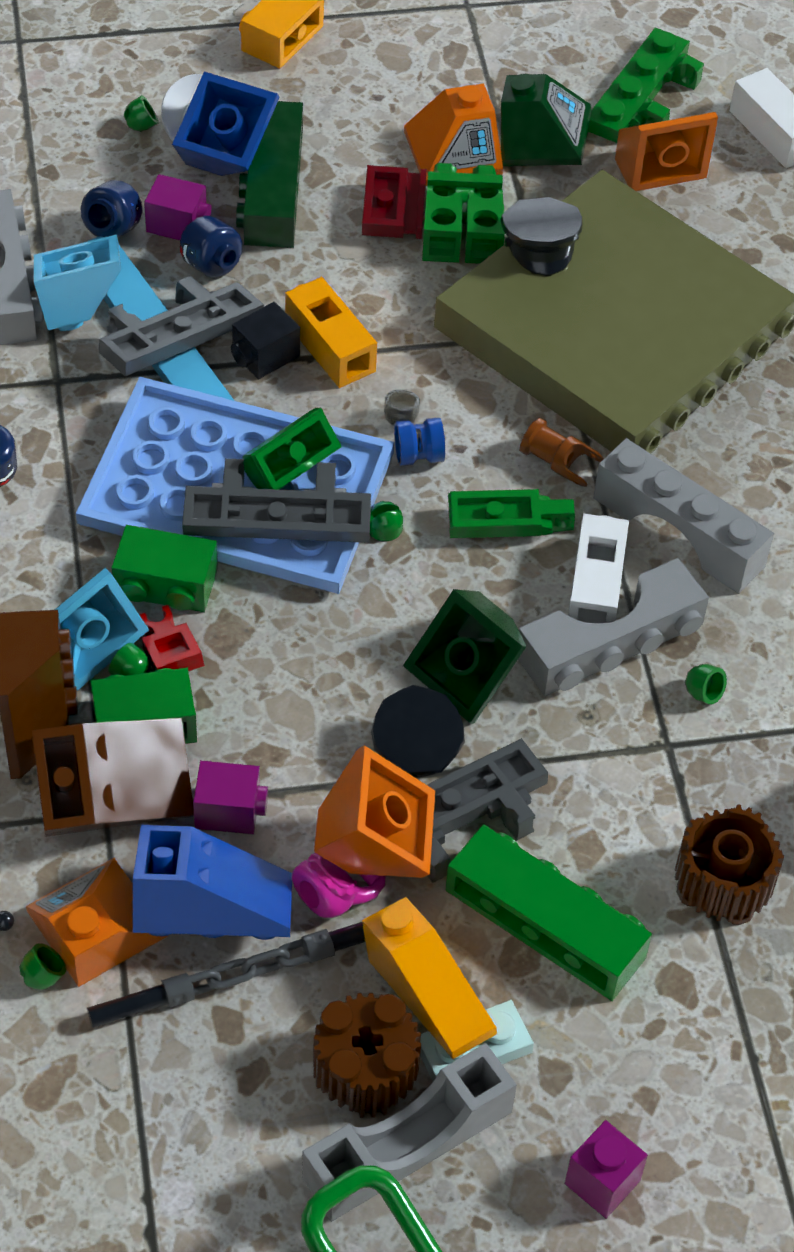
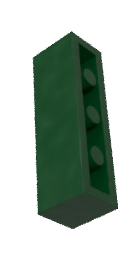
[236,101,303,248]

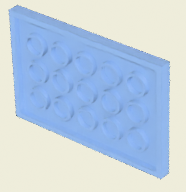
[76,377,394,594]

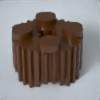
[675,804,784,925]
[313,992,421,1118]

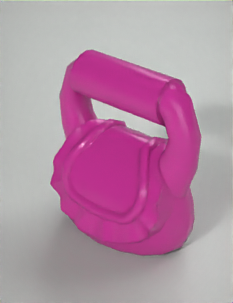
[292,853,386,918]

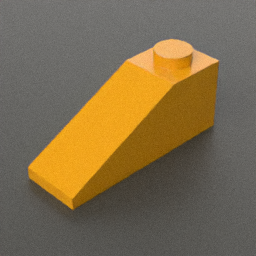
[362,897,497,1059]

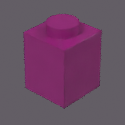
[144,174,212,240]
[193,760,268,834]
[564,1120,648,1219]

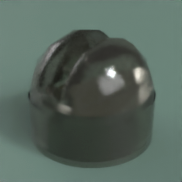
[384,390,420,426]

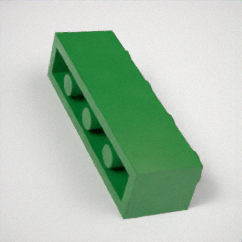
[445,824,652,1001]

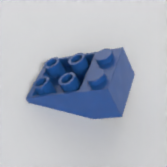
[133,825,292,940]

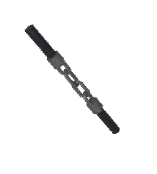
[87,922,366,1028]

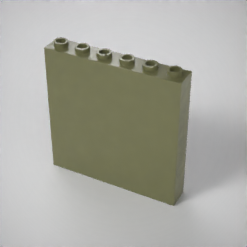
[434,169,794,454]

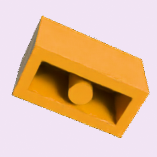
[239,0,324,69]

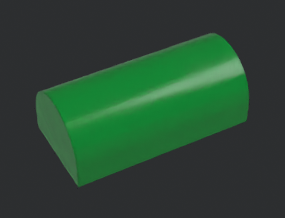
[242,407,342,490]

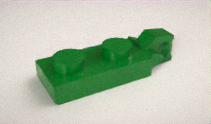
[448,489,575,538]

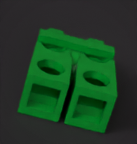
[422,163,505,264]

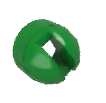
[124,95,159,132]
[370,501,403,541]
[108,643,150,676]
[685,664,727,705]
[19,943,66,990]

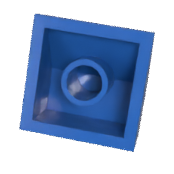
[172,71,280,176]

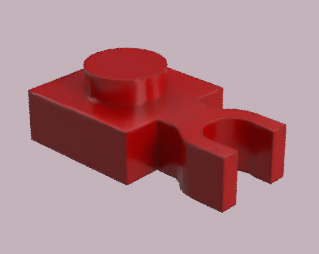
[139,605,205,671]

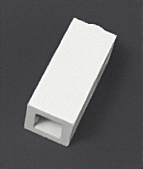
[729,68,794,169]
[568,513,629,624]

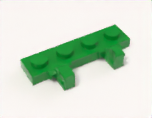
[588,27,704,143]

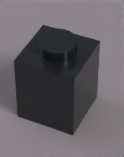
[231,302,300,380]

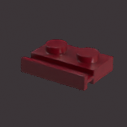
[362,165,427,239]

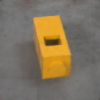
[285,277,377,388]

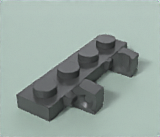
[99,276,264,376]
[182,458,371,543]
[427,738,548,883]

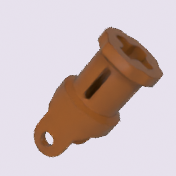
[519,417,604,487]

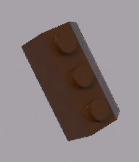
[0,610,78,779]

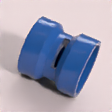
[394,418,446,466]

